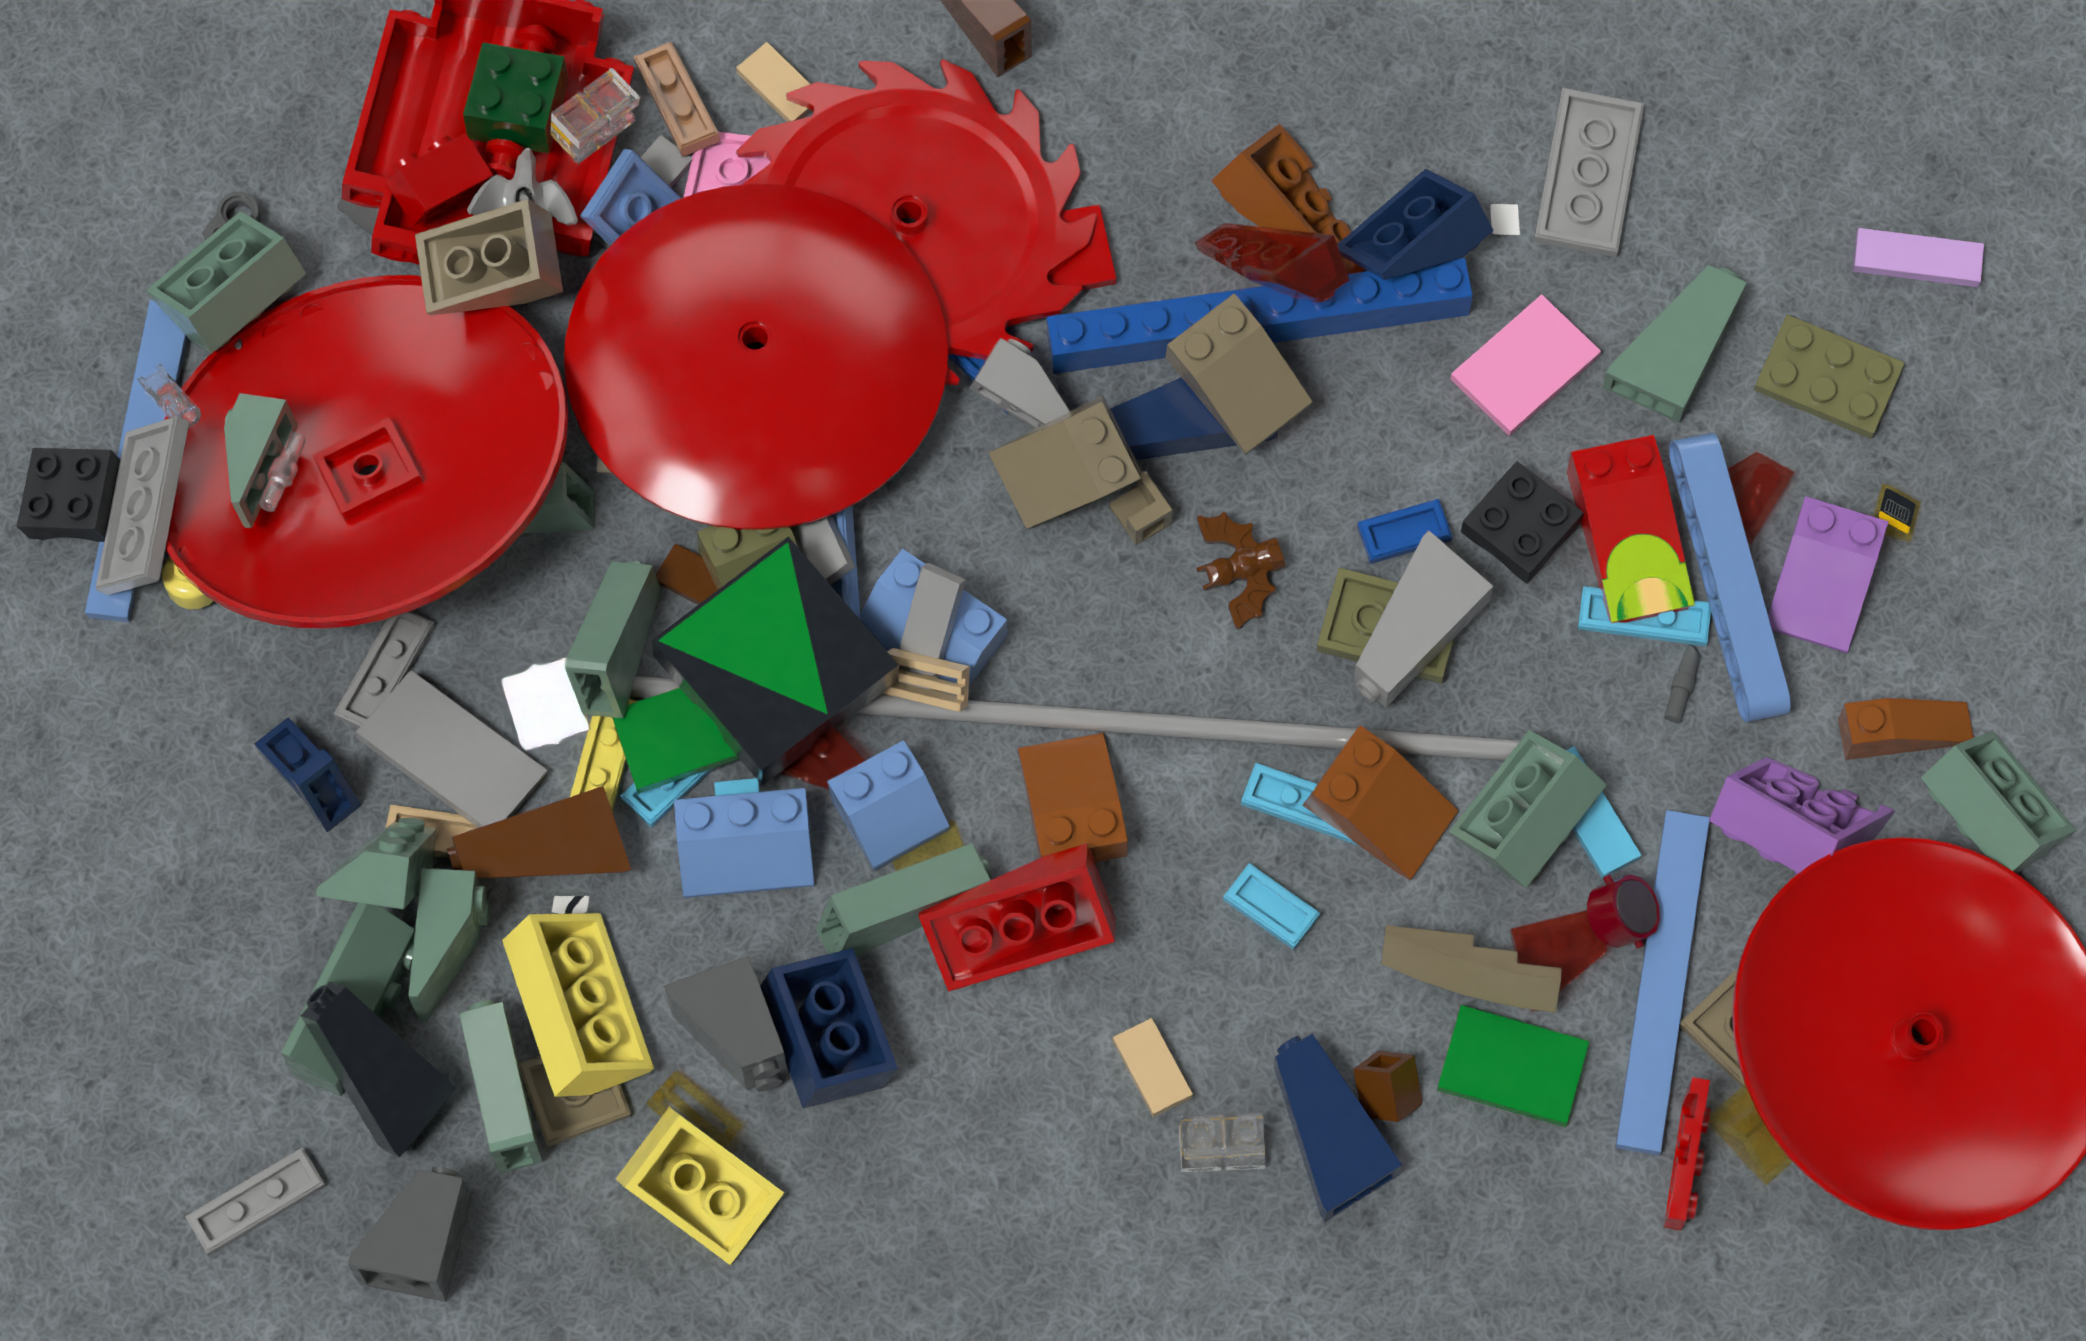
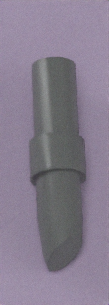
[1664,645,1700,723]

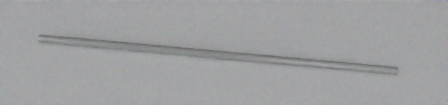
[524,668,1520,761]

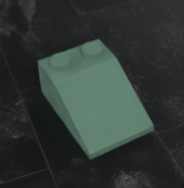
[409,868,491,1021]

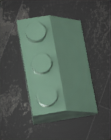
[146,211,306,354]
[1449,730,1607,888]
[1921,731,2077,874]
[316,818,437,909]

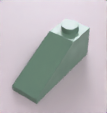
[224,393,298,528]

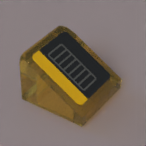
[1872,483,1921,542]

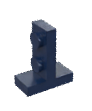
[254,717,361,832]

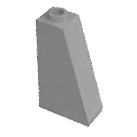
[1354,531,1493,708]

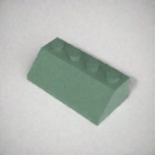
[281,903,415,1096]

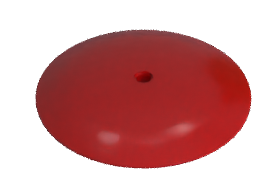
[564,184,948,530]
[1732,837,2086,1230]

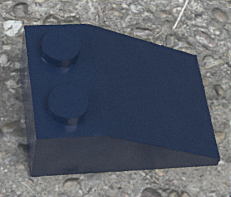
[1334,169,1494,280]

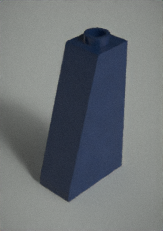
[1110,377,1278,460]
[1274,1033,1402,1222]

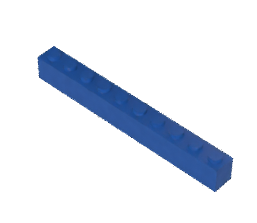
[1047,258,1473,374]

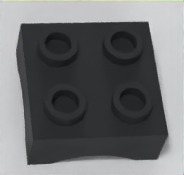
[16,448,120,542]
[1461,461,1584,584]

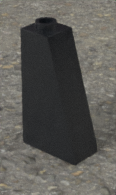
[301,981,457,1157]

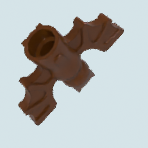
[1196,512,1286,630]

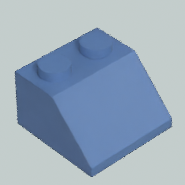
[827,740,950,871]

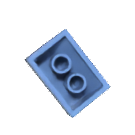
[860,548,1008,696]
[674,788,815,898]

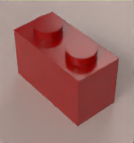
[387,133,493,226]

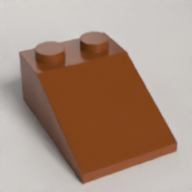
[1302,725,1458,880]
[1018,733,1128,862]

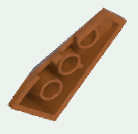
[1211,123,1365,276]

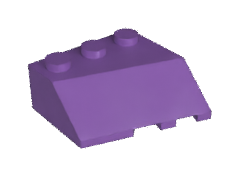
[1709,757,1895,875]

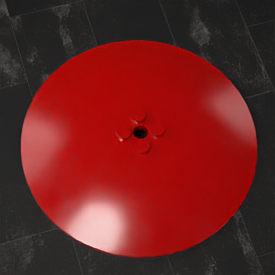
[164,275,568,629]

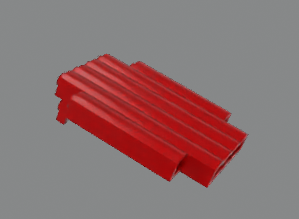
[342,0,634,265]

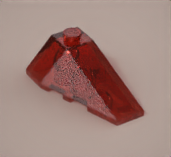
[1195,223,1350,302]

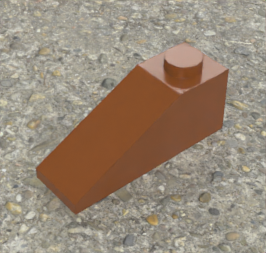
[1838,698,1974,760]

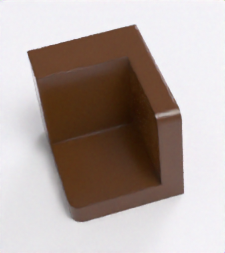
[1353,1051,1422,1122]

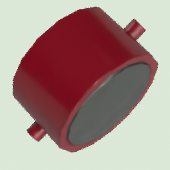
[1587,874,1660,949]

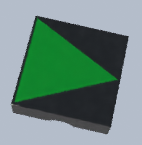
[652,536,899,786]

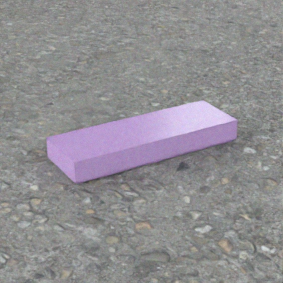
[1853,228,1984,287]

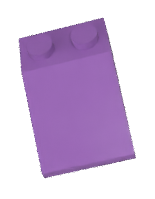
[1768,496,1889,653]

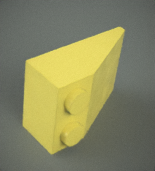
[616,1107,784,1265]

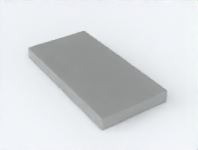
[1534,88,1644,257]
[96,416,189,595]
[356,670,548,828]

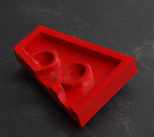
[1663,1077,1711,1231]

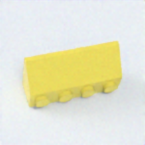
[502,913,654,1097]

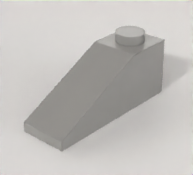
[969,338,1070,429]

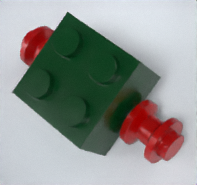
[463,25,568,180]

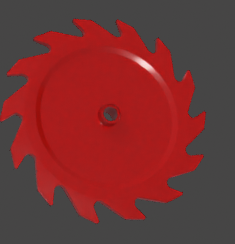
[736,59,1097,385]

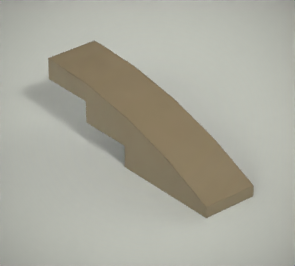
[1381,925,1561,1013]

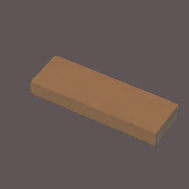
[633,42,720,157]

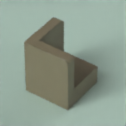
[1110,471,1172,545]

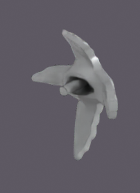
[467,148,578,225]

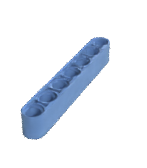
[1669,433,1791,723]

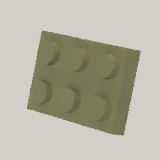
[1753,315,1905,439]
[1316,567,1454,684]

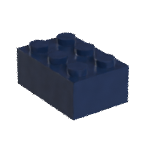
[760,948,898,1109]

